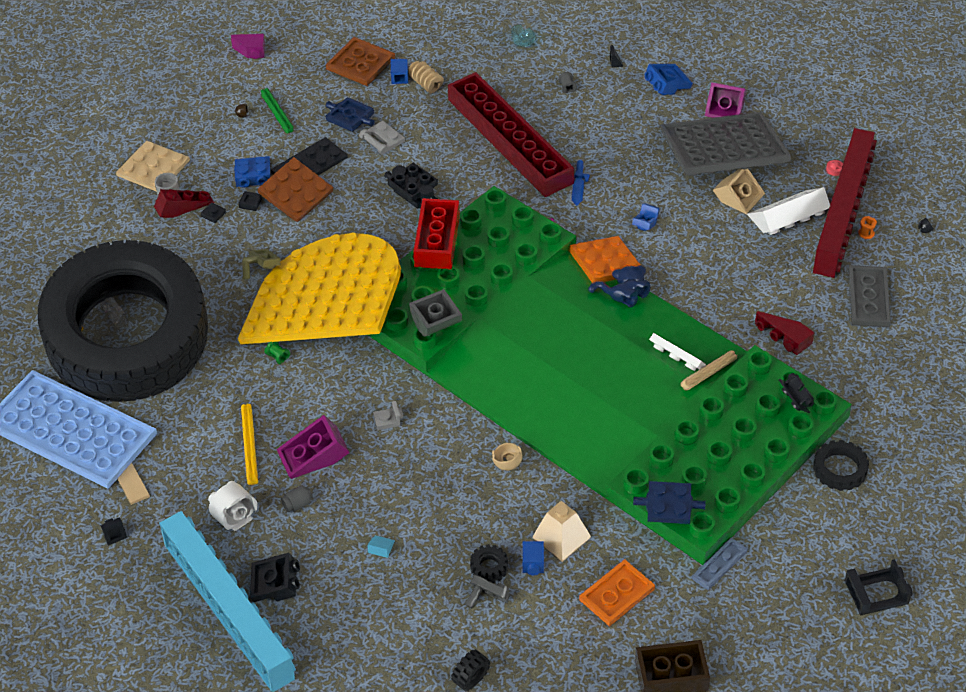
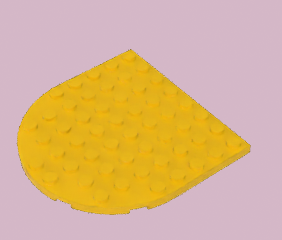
[238,232,401,344]

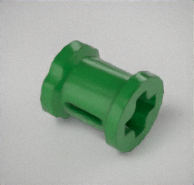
[264,342,290,364]

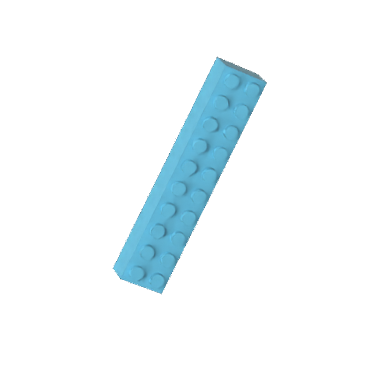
[159,511,296,692]

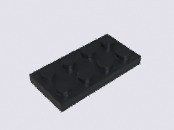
[271,137,348,175]

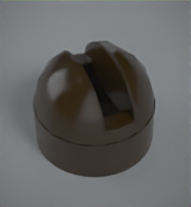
[235,104,248,118]

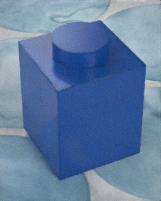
[391,59,408,84]
[523,541,544,575]

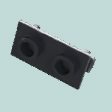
[779,373,814,413]

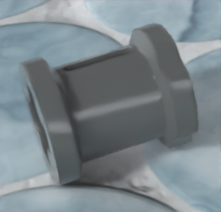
[558,72,577,93]

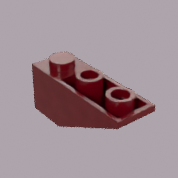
[154,189,214,218]
[755,311,814,355]

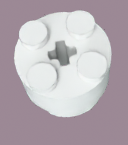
[208,481,257,531]

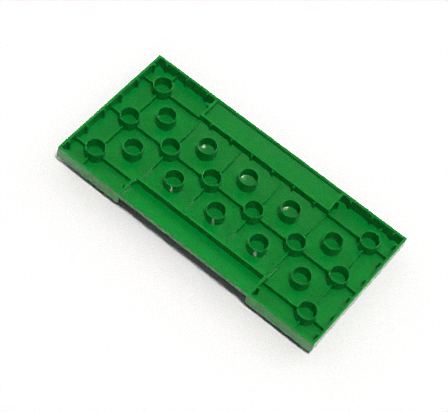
[368,186,852,565]

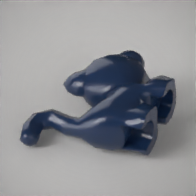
[588,265,651,308]

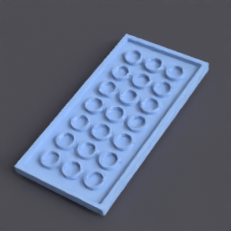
[0,370,157,489]

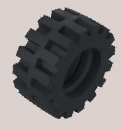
[470,544,508,583]
[451,649,491,692]

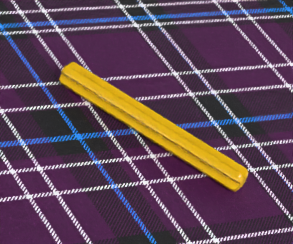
[241,404,258,485]

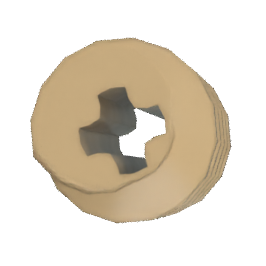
[408,61,444,93]

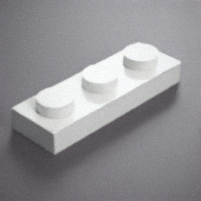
[649,333,706,371]

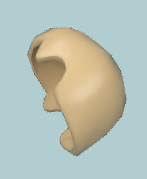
[492,443,523,471]

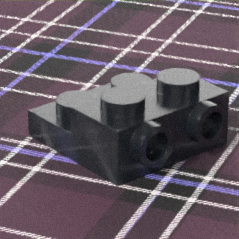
[250,552,300,602]

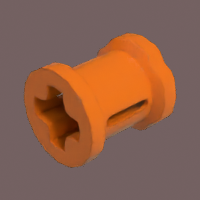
[858,216,877,239]

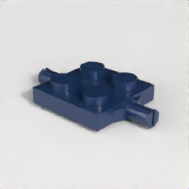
[326,97,374,132]
[633,481,706,524]

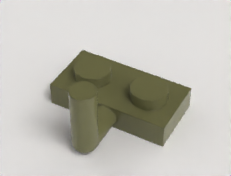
[242,248,281,279]

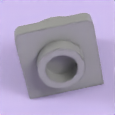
[373,401,403,430]

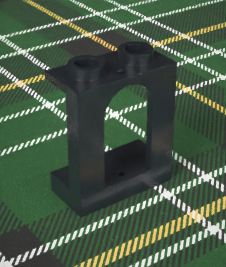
[844,559,913,616]

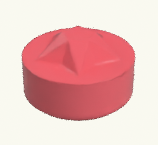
[826,160,843,176]

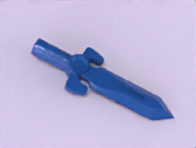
[572,160,590,206]

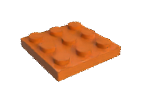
[569,236,640,283]

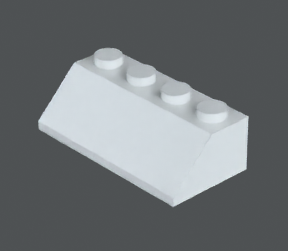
[747,187,830,235]

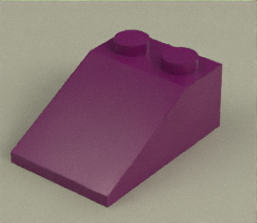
[276,415,350,479]

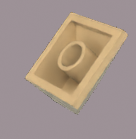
[713,168,765,214]
[532,501,591,562]

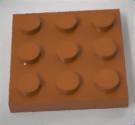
[326,37,395,86]
[258,157,333,222]

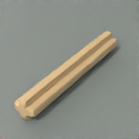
[681,350,737,391]

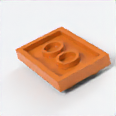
[579,559,655,627]

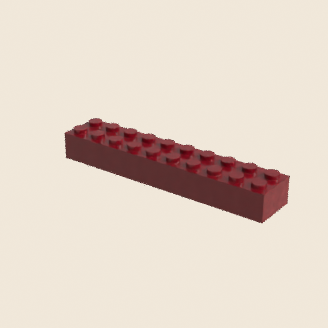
[448,72,574,197]
[813,128,877,278]

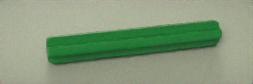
[261,88,294,134]

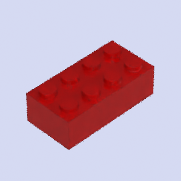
[413,198,460,269]

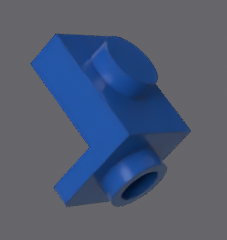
[632,203,660,231]

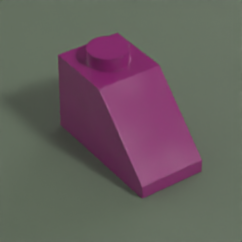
[231,34,265,59]

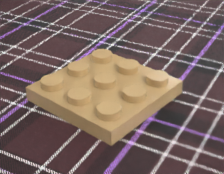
[116,140,190,192]

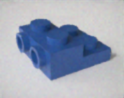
[644,64,693,95]
[234,156,271,188]

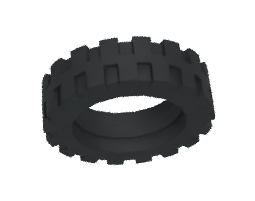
[813,440,869,491]

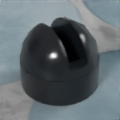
[918,218,934,233]

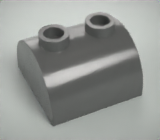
[409,289,462,336]

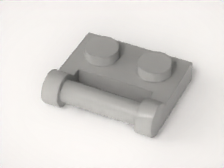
[359,121,405,155]

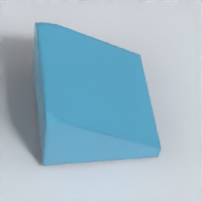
[367,535,395,558]

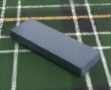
[692,537,748,590]

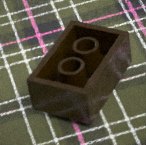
[635,640,710,692]

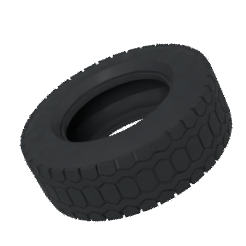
[38,240,208,402]

